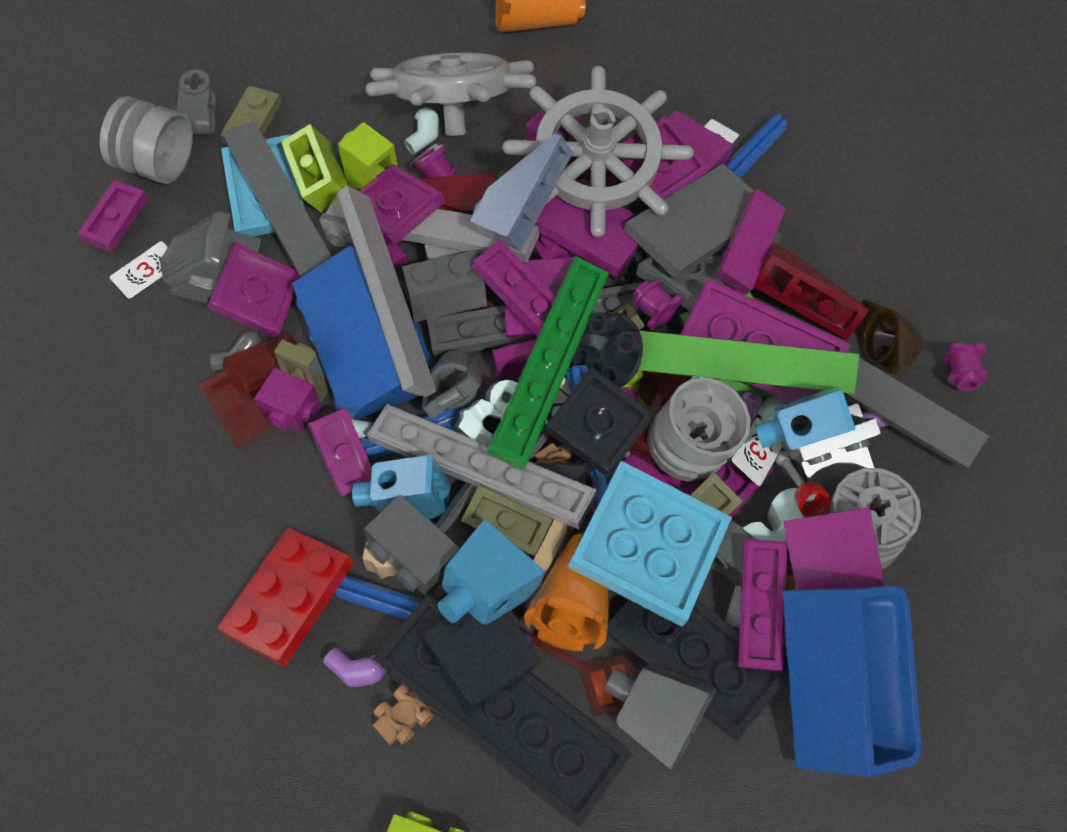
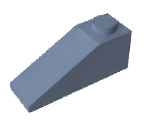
[470,133,573,251]

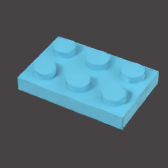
[221,135,305,237]

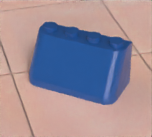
[292,246,434,419]
[783,586,921,777]

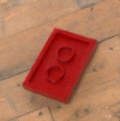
[216,528,355,668]

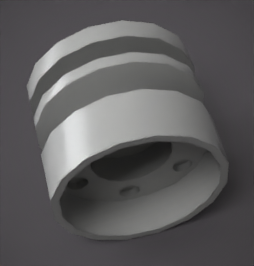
[100,95,193,184]
[647,377,751,482]
[824,468,921,569]

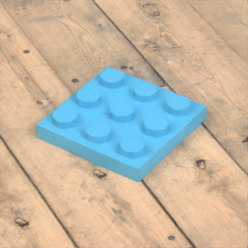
[568,461,732,627]

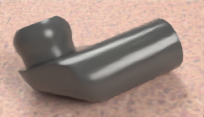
[210,331,262,371]

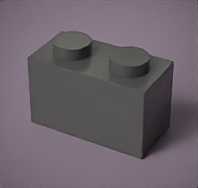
[402,250,487,322]
[364,495,460,596]

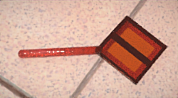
[519,627,638,718]

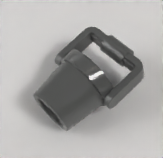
[422,351,482,419]

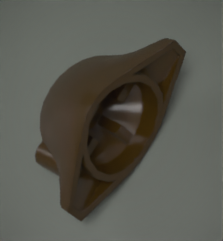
[859,299,925,374]

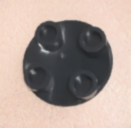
[573,312,643,388]

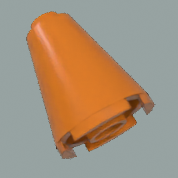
[495,0,586,33]
[524,532,609,651]

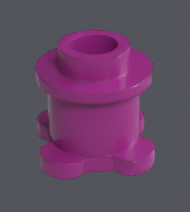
[410,144,456,178]
[633,280,684,330]
[943,343,988,391]

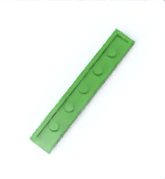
[639,331,859,394]

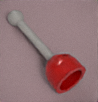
[775,451,831,517]

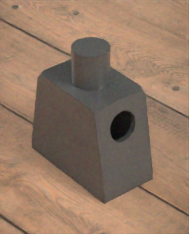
[604,664,717,769]

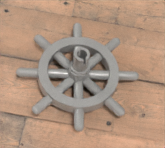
[365,53,537,136]
[502,66,694,238]

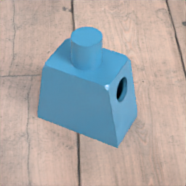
[754,386,856,450]
[352,455,451,521]
[438,519,545,624]

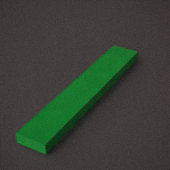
[486,256,609,471]

